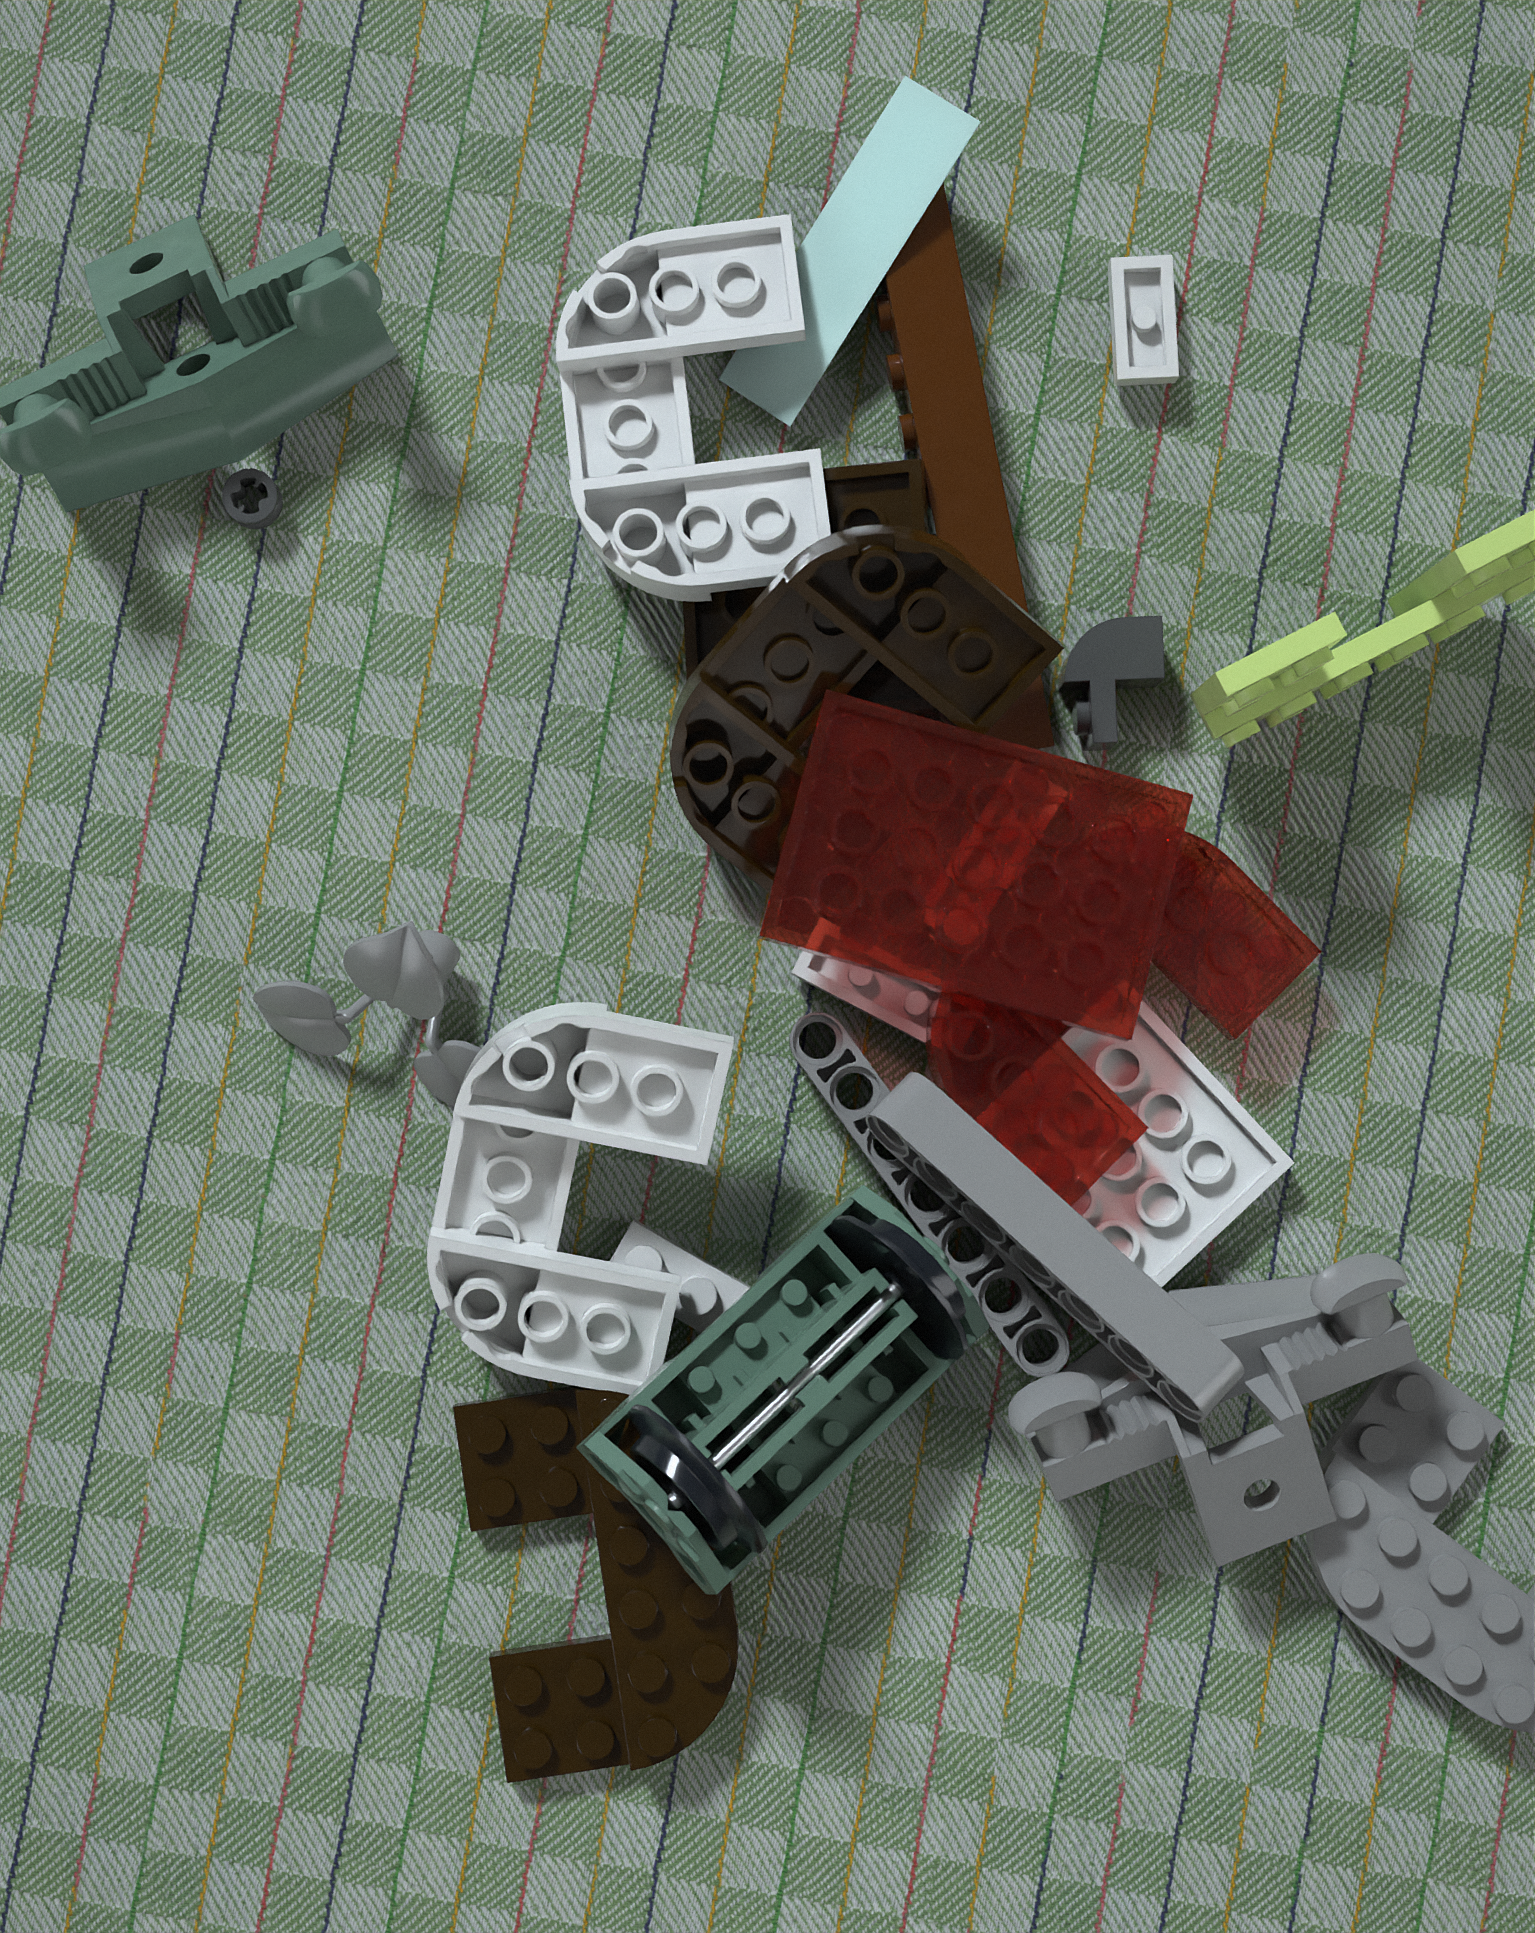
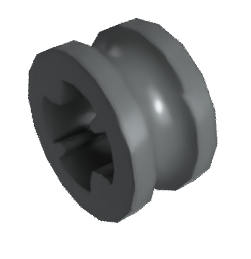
[222,468,283,529]

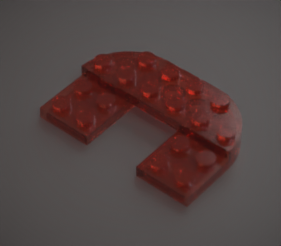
[926,825,1322,1207]

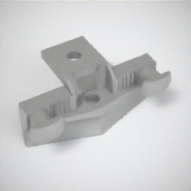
[1008,1253,1418,1567]

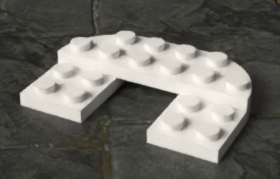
[556,214,831,602]
[427,1002,734,1395]

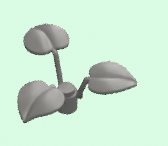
[253,921,482,1107]

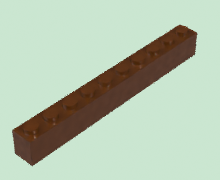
[874,183,1055,767]

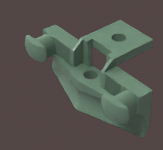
[0,214,399,513]

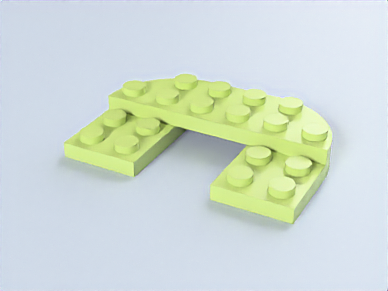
[1190,509,1535,748]

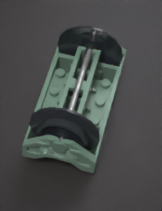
[576,1185,990,1594]

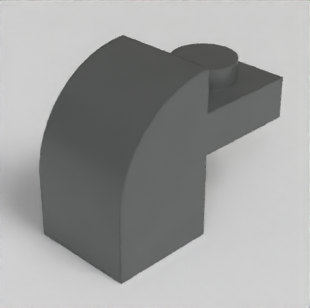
[1058,616,1165,751]

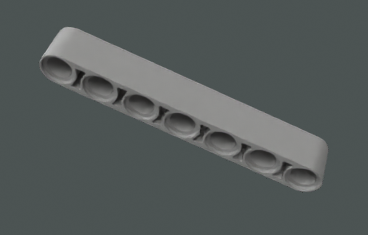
[789,1012,1070,1377]
[866,1072,1245,1423]

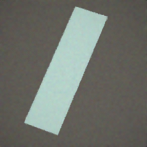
[719,76,981,426]

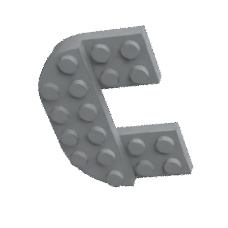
[1306,1358,1535,1733]

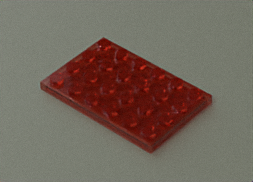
[757,689,1193,1041]

